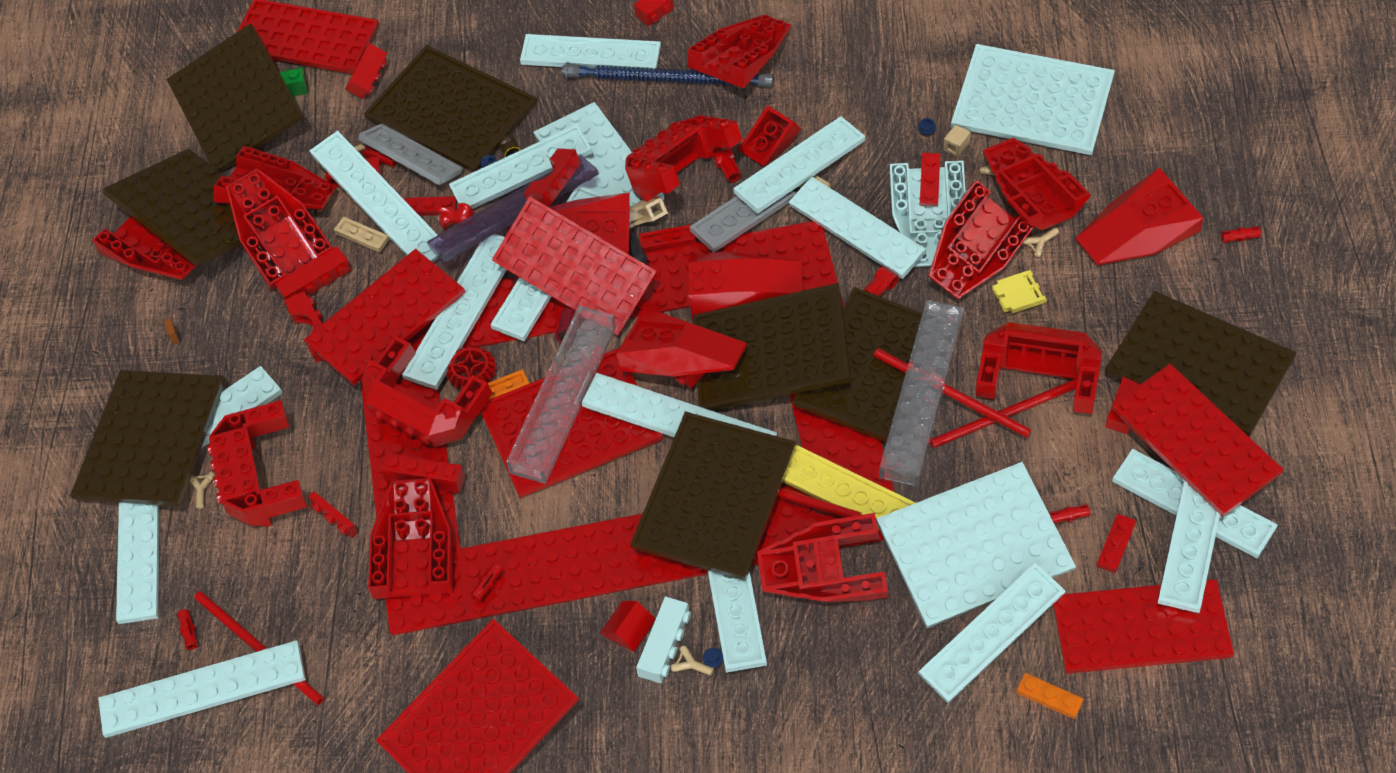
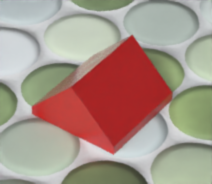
[600,601,656,653]

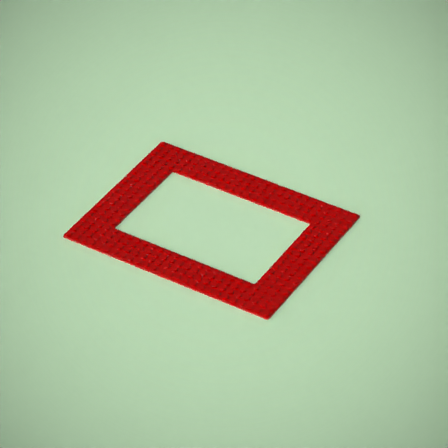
[361,221,895,635]

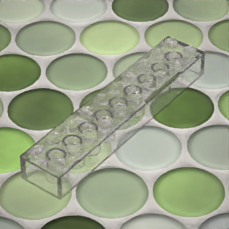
[879,300,964,487]
[506,306,616,484]

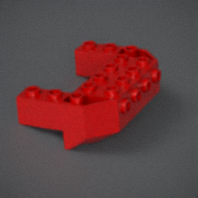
[625,115,742,202]
[976,322,1103,414]
[361,336,493,447]
[207,400,307,527]

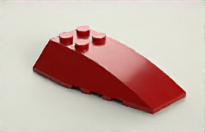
[983,138,1091,230]
[688,251,803,322]

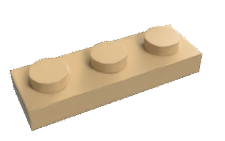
[334,217,390,253]

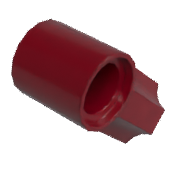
[555,309,579,349]

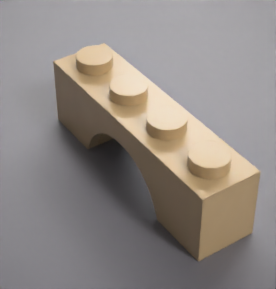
[629,196,668,229]

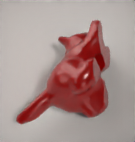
[436,203,483,236]

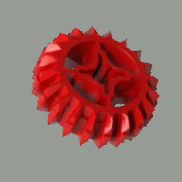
[446,345,497,391]

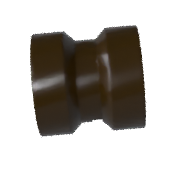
[498,134,521,157]

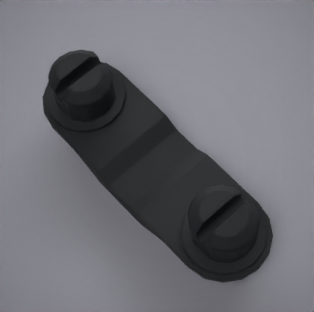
[629,230,647,264]

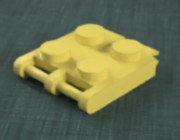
[992,270,1047,314]

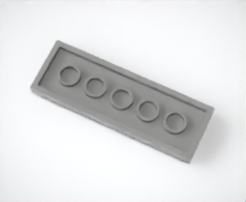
[358,124,463,185]
[690,190,796,253]

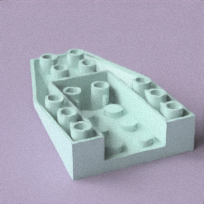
[889,161,965,267]

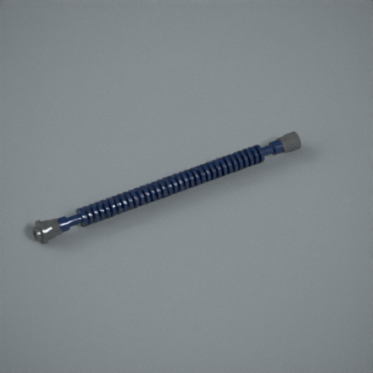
[562,62,773,88]

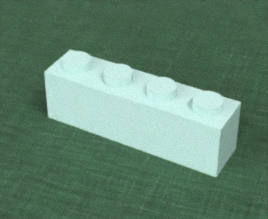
[636,597,691,683]

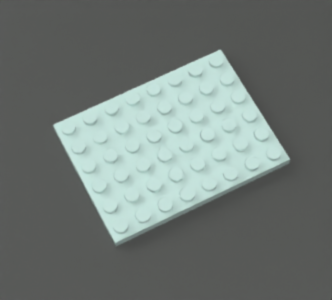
[951,44,1115,155]
[876,462,1076,628]

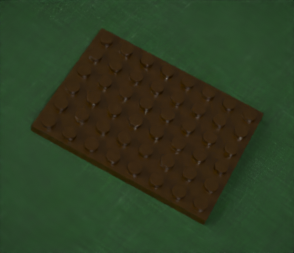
[166,23,305,173]
[364,45,537,172]
[103,148,241,267]
[693,283,851,411]
[793,287,959,448]
[1104,291,1297,437]
[70,370,226,507]
[630,411,797,581]

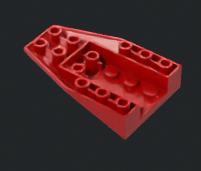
[688,15,791,89]
[214,146,336,210]
[1076,167,1203,265]
[226,168,333,291]
[928,180,1034,300]
[549,192,630,255]
[92,216,196,280]
[616,307,747,377]
[368,478,453,599]

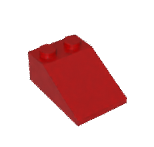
[738,105,801,167]

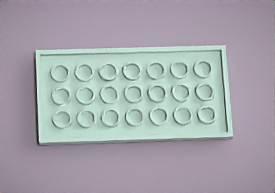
[533,102,664,206]

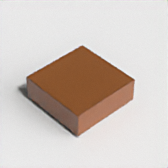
[164,318,180,345]

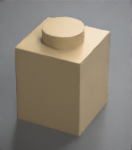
[943,125,971,158]

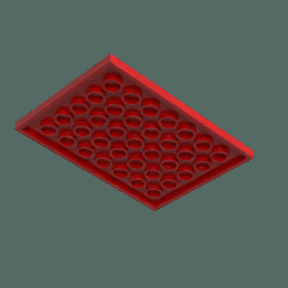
[480,348,663,498]
[376,619,580,773]

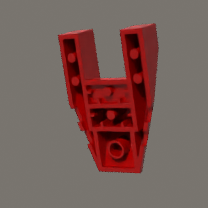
[757,513,889,602]

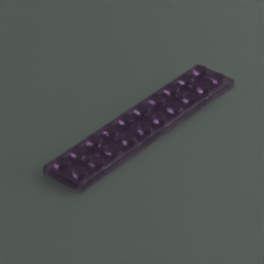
[427,155,599,263]

